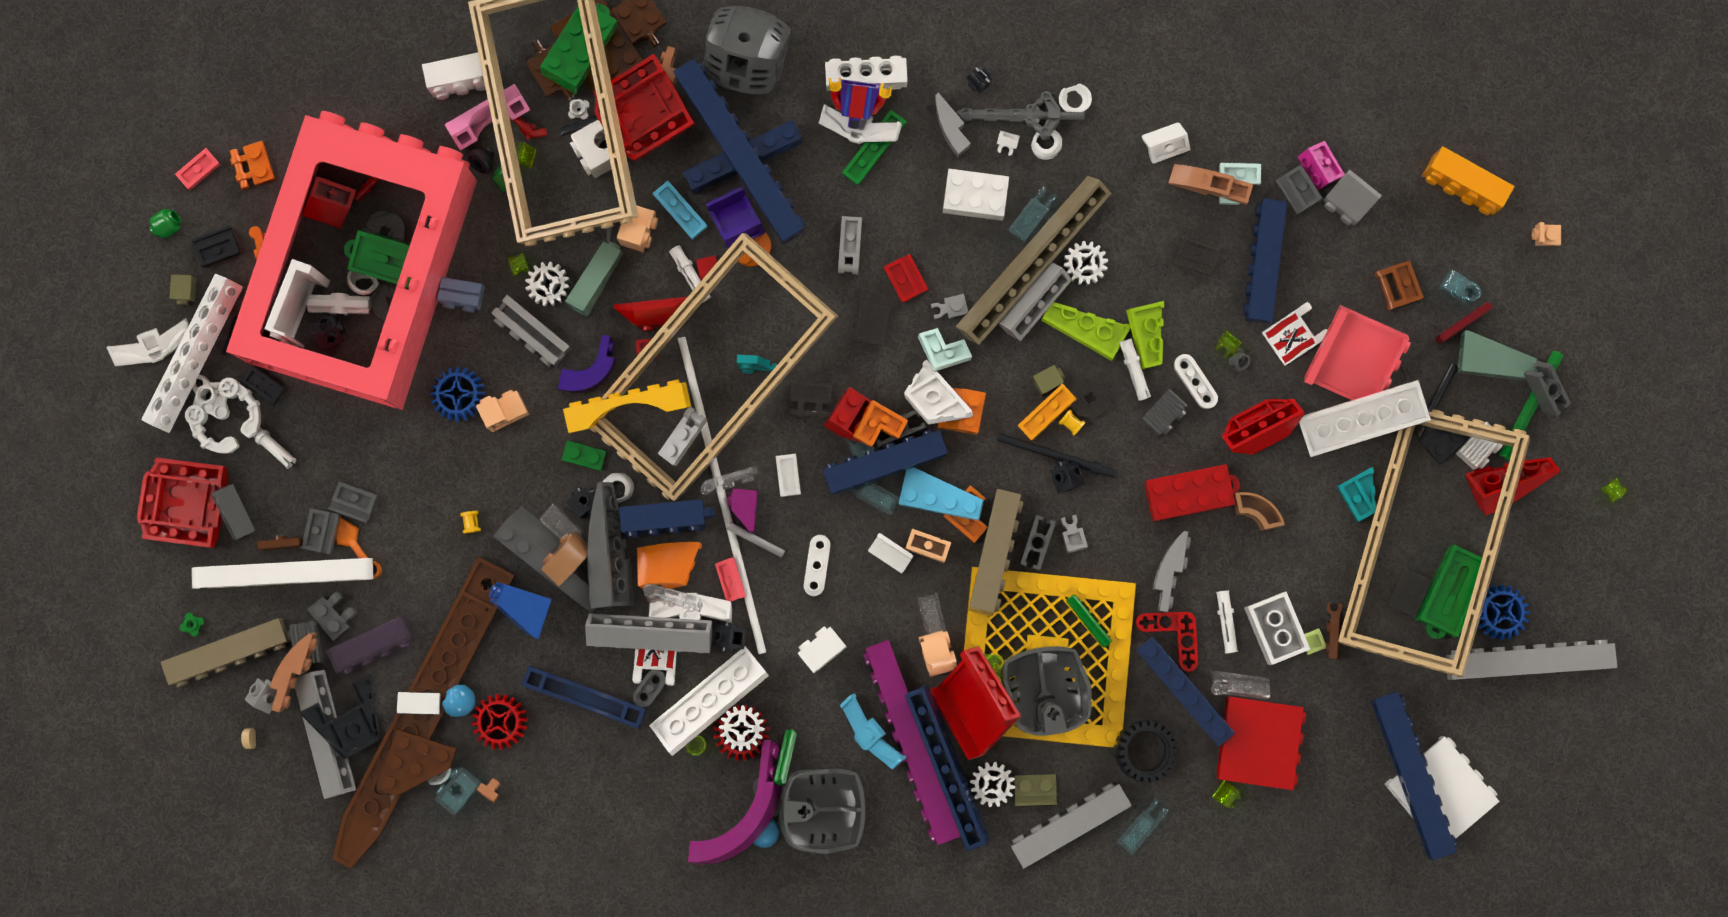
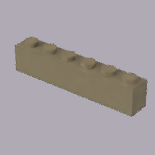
[968,489,1024,616]
[161,618,289,688]

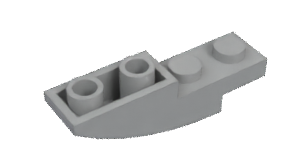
[1152,531,1191,613]

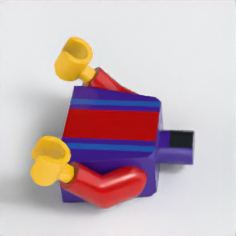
[829,77,892,129]

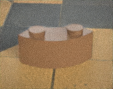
[1234,492,1285,531]
[541,531,588,586]

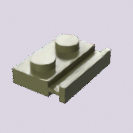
[1014,774,1057,806]

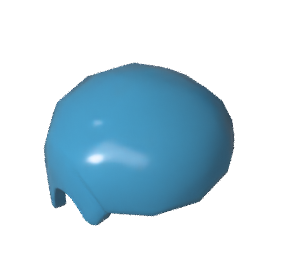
[442,685,476,717]
[753,818,780,848]

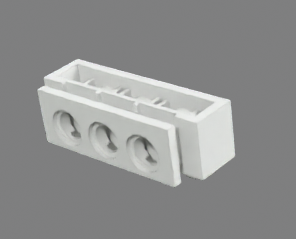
[825,56,907,91]

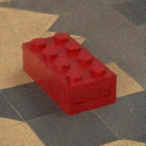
[1144,464,1240,522]

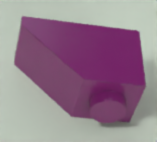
[727,489,758,533]

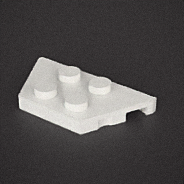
[904,360,973,424]

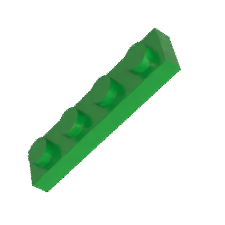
[842,110,907,186]

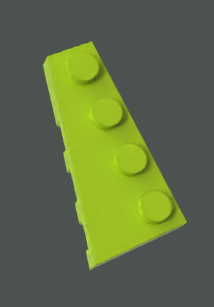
[1041,302,1131,361]

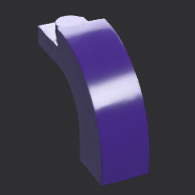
[558,335,616,393]

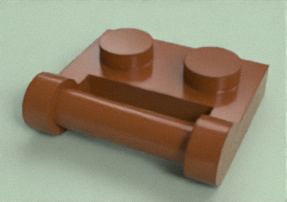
[1374,260,1424,311]

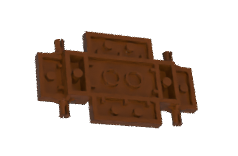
[525,0,667,101]

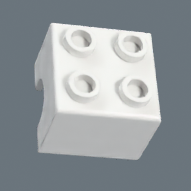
[570,120,612,178]

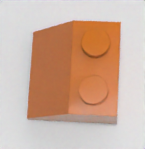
[937,388,986,435]

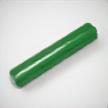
[1066,595,1112,648]
[774,729,797,786]

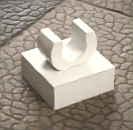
[997,131,1020,156]

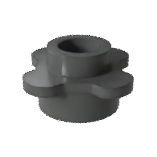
[1228,348,1250,372]

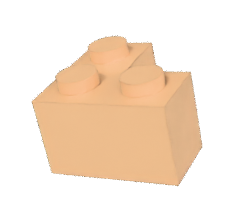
[617,205,658,253]
[476,390,529,432]

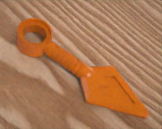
[335,517,382,579]

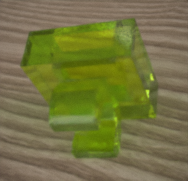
[515,142,537,168]
[1215,330,1242,358]
[1212,781,1241,808]

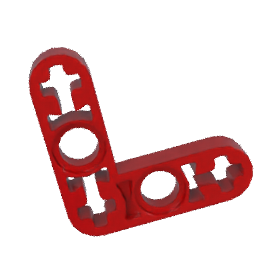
[1135,612,1198,672]

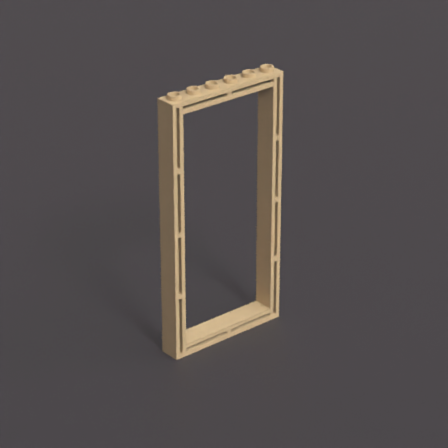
[468,0,639,246]
[590,233,838,501]
[1338,410,1530,678]

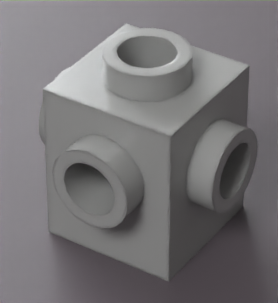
[244,678,277,714]

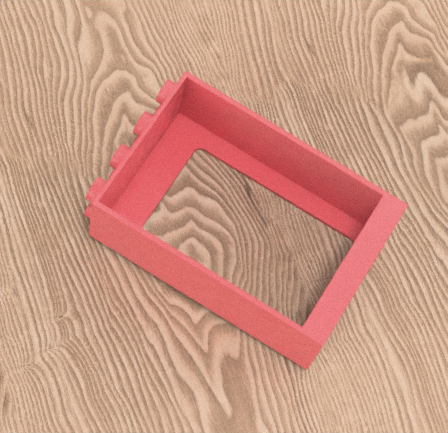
[226,111,477,410]

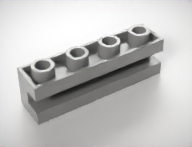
[491,295,571,367]

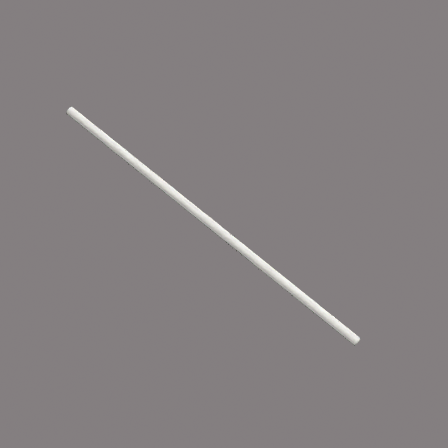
[678,337,766,654]

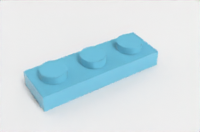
[652,181,708,240]

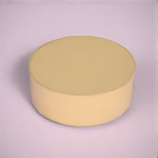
[241,728,256,749]

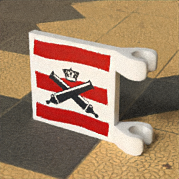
[1262,302,1327,366]
[632,649,677,686]

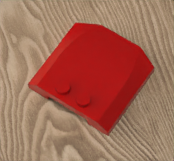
[594,54,695,161]
[137,458,229,548]

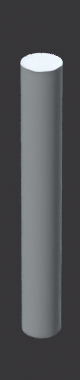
[727,522,785,558]

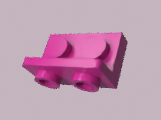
[1298,141,1345,191]

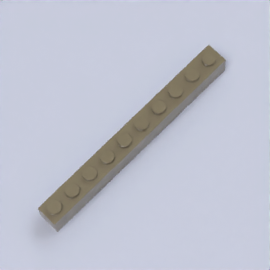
[955,176,1112,345]

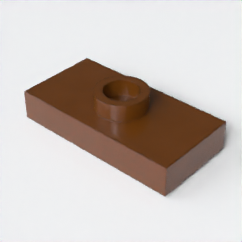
[257,535,303,551]

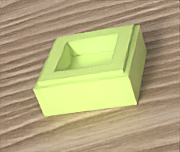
[1304,628,1326,655]

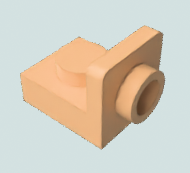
[1532,222,1561,246]

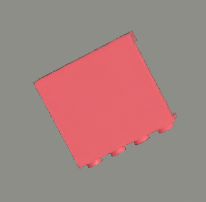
[1304,305,1411,400]

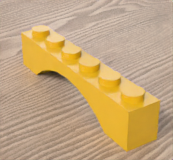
[563,379,691,433]

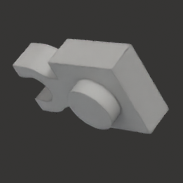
[931,294,968,320]
[1061,515,1088,554]

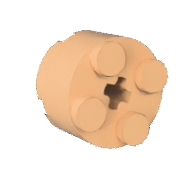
[918,631,957,677]

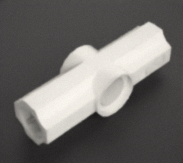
[307,293,372,316]

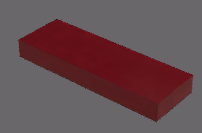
[1435,302,1493,344]

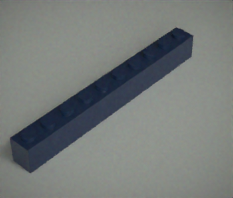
[673,59,805,245]

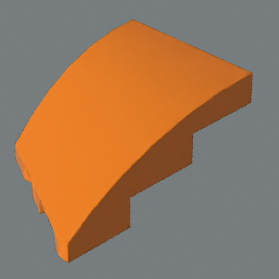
[637,542,702,590]

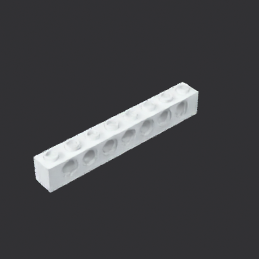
[141,274,243,433]

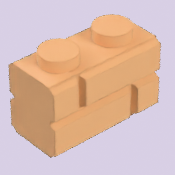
[905,529,951,563]

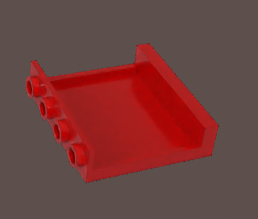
[930,646,1021,760]
[1216,696,1306,790]

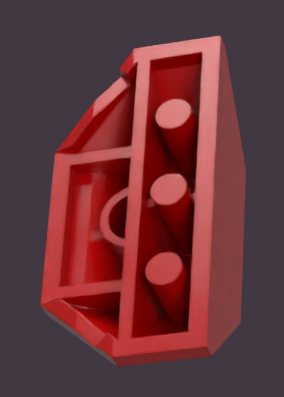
[614,297,687,332]
[1222,399,1305,455]

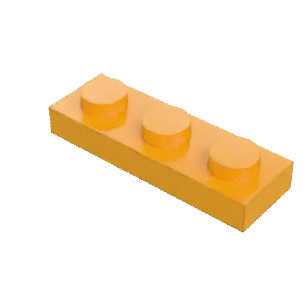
[1018,384,1077,441]

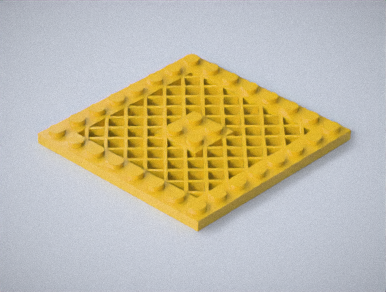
[964,567,1136,748]

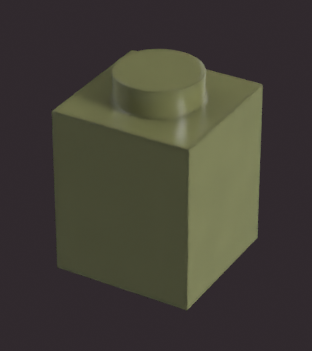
[169,274,197,306]
[1032,365,1065,396]

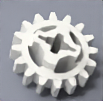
[1063,241,1108,286]
[525,262,570,306]
[719,705,765,751]
[970,762,1015,807]

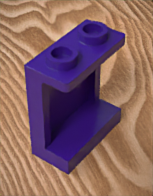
[706,187,765,249]

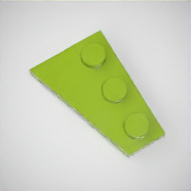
[1126,301,1164,369]

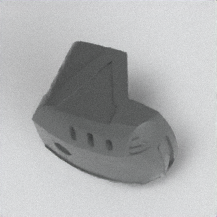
[703,6,791,94]
[1001,646,1092,736]
[779,768,865,854]

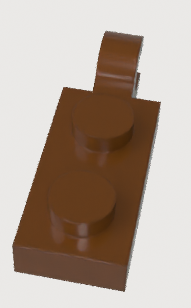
[1325,603,1343,660]

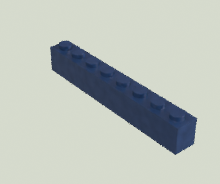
[905,684,990,851]
[1370,692,1457,860]

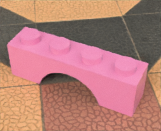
[445,84,530,151]

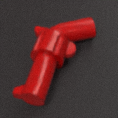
[510,116,547,141]

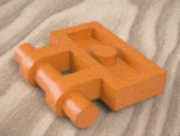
[230,141,275,190]

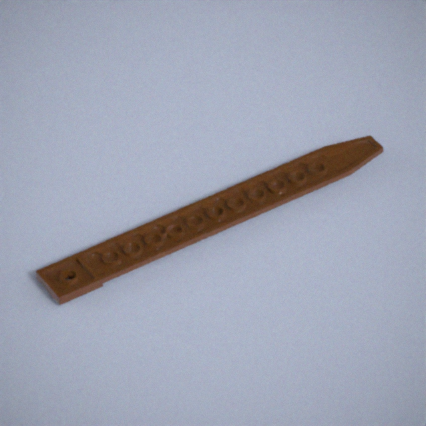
[332,557,516,869]

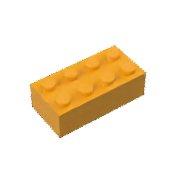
[1422,146,1515,215]

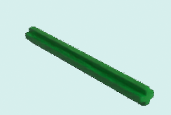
[1499,351,1563,460]

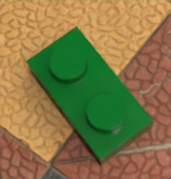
[561,441,607,471]

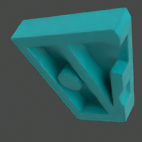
[737,355,777,374]
[1337,467,1376,522]

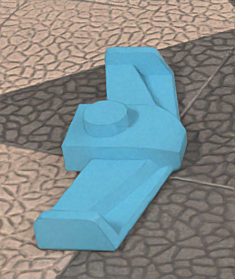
[840,694,906,770]

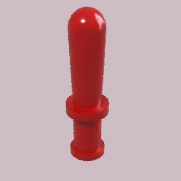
[354,176,381,203]

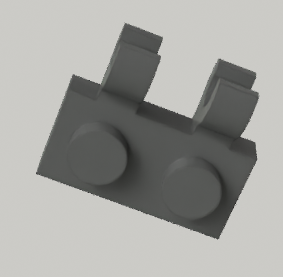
[307,592,358,641]

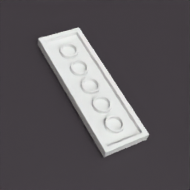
[1299,380,1431,457]
[649,646,769,756]

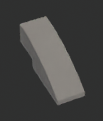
[935,92,971,158]

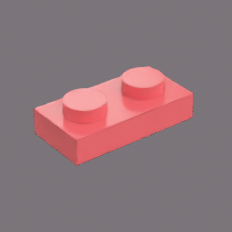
[175,148,221,190]
[715,557,746,602]

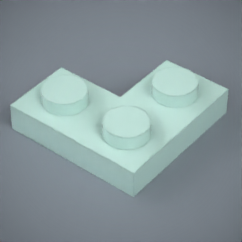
[1219,163,1261,205]
[918,328,972,372]

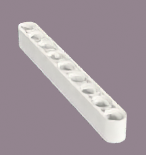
[192,558,373,589]

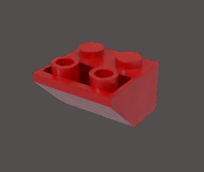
[301,176,356,229]
[823,387,871,443]

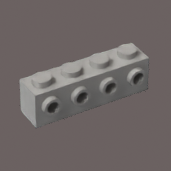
[998,262,1072,341]

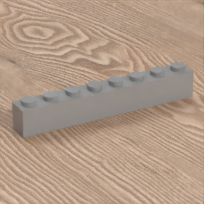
[1445,640,1617,680]

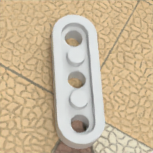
[1174,354,1218,409]
[804,535,830,596]

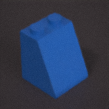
[489,582,551,639]

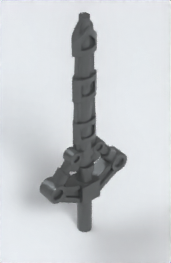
[955,91,1085,140]

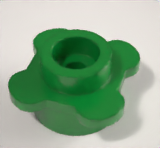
[180,613,204,637]

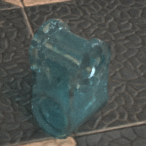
[1439,270,1481,304]

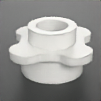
[568,99,589,120]

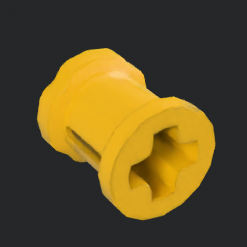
[1058,409,1085,436]
[460,511,481,534]

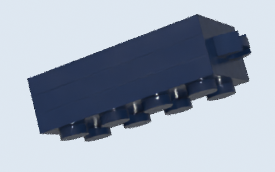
[619,499,715,538]

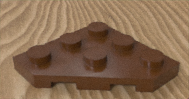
[376,729,457,796]

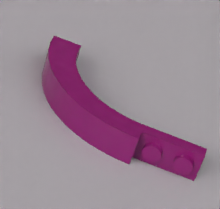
[688,740,782,865]

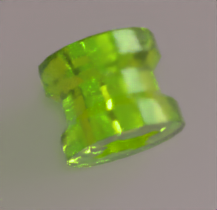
[507,252,530,276]
[1601,477,1628,503]
[685,735,707,756]

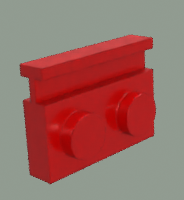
[883,254,928,304]

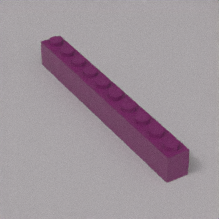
[863,640,961,845]

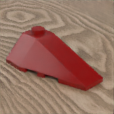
[1465,457,1560,516]

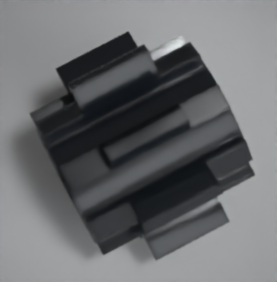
[966,66,993,93]

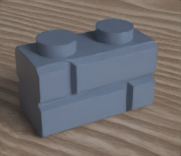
[437,277,485,313]

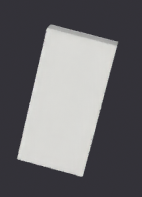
[776,454,801,497]
[397,692,441,714]

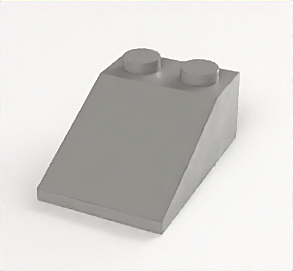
[1323,170,1382,226]

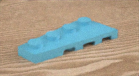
[899,468,984,521]

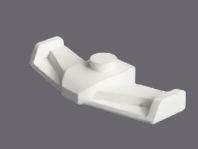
[819,104,902,144]
[107,318,189,366]
[649,593,732,623]

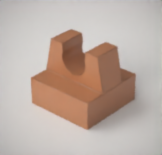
[476,778,500,803]

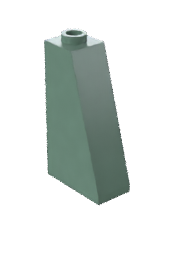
[565,241,623,318]
[1457,330,1539,381]

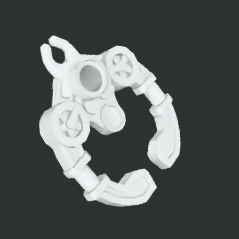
[185,375,261,454]

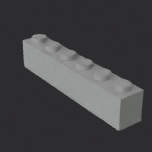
[585,613,712,653]
[295,670,356,799]
[1010,782,1132,869]

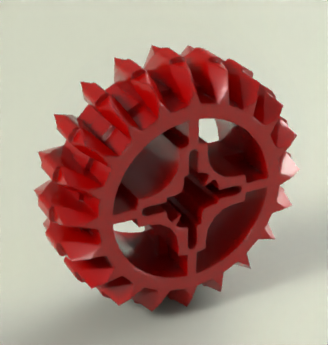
[471,694,528,750]
[713,705,769,761]

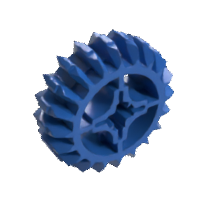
[430,367,486,422]
[1477,584,1530,640]

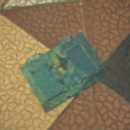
[435,767,483,816]

